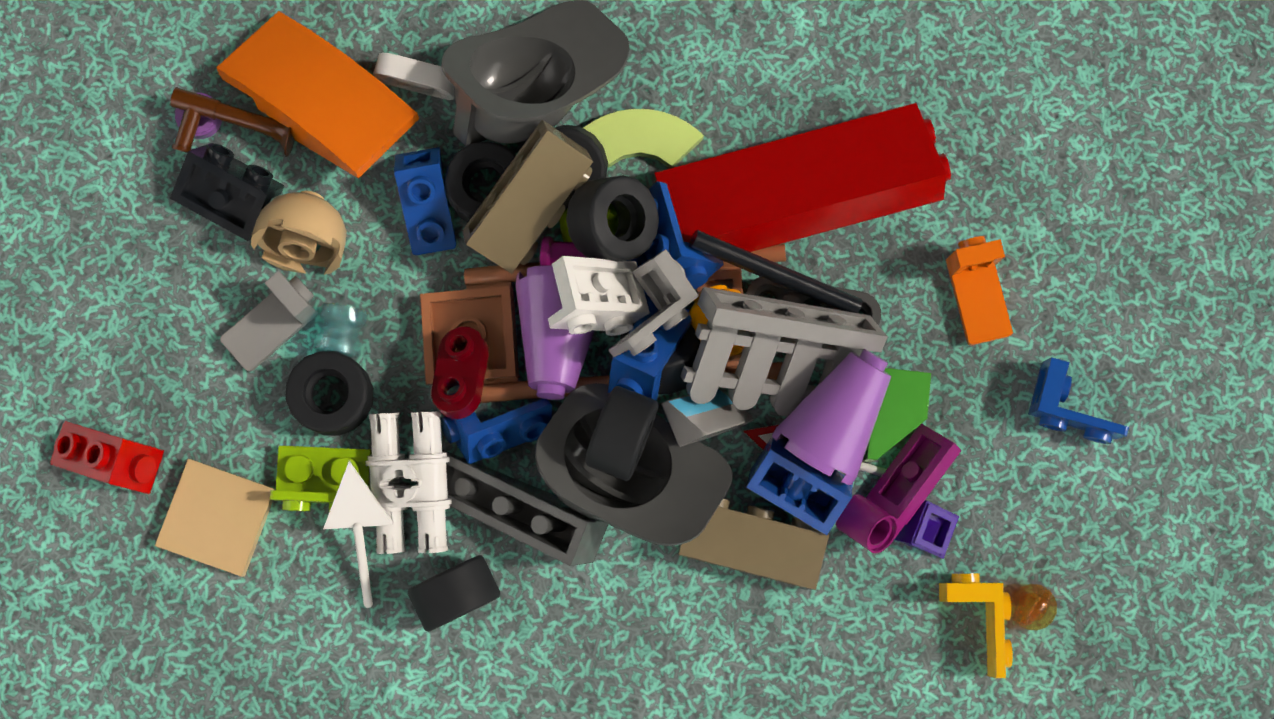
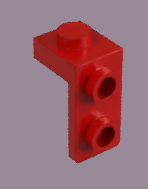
[50,421,164,494]

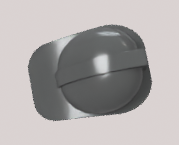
[441,0,630,147]
[535,383,733,546]

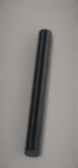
[689,230,862,313]

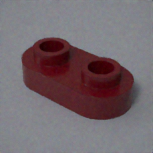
[431,327,489,419]

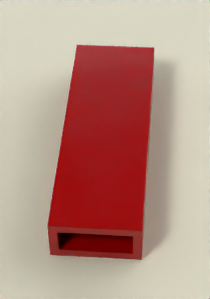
[654,103,951,252]

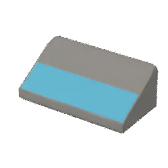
[662,388,754,447]

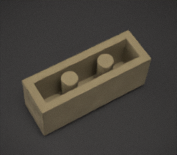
[462,120,593,274]
[678,499,829,590]

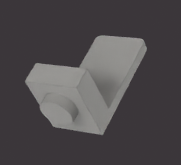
[608,249,699,357]
[220,271,319,372]

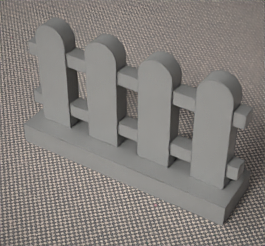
[681,287,888,416]

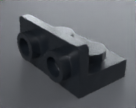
[170,143,284,241]

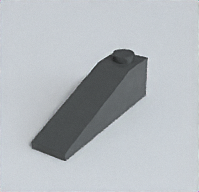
[442,450,608,566]

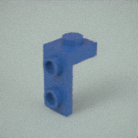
[645,181,724,289]
[608,300,692,400]
[440,392,552,464]

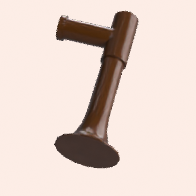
[170,87,295,157]

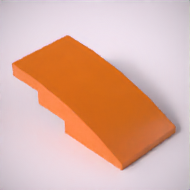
[216,11,420,179]

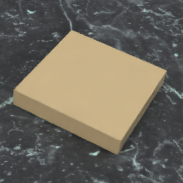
[155,459,276,577]

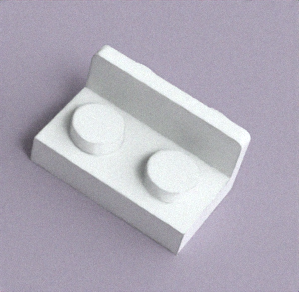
[548,256,650,336]

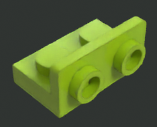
[270,445,372,512]

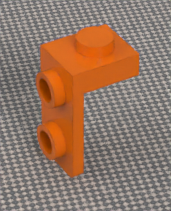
[946,236,1013,346]

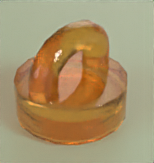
[1010,584,1057,630]

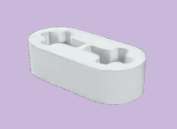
[373,53,454,100]

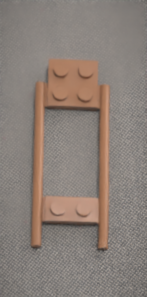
[420,244,786,403]

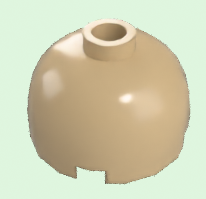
[251,191,347,275]

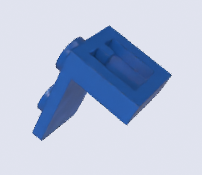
[394,147,456,255]
[1028,357,1129,444]

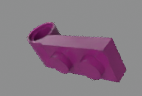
[836,424,962,553]

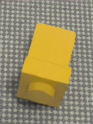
[939,573,1013,678]

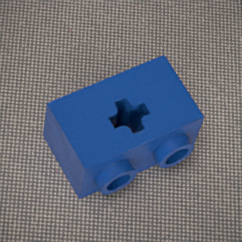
[746,437,853,535]

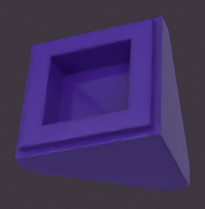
[894,500,959,559]

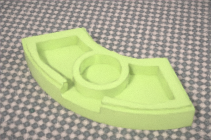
[584,109,704,168]

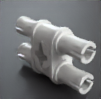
[365,411,452,554]

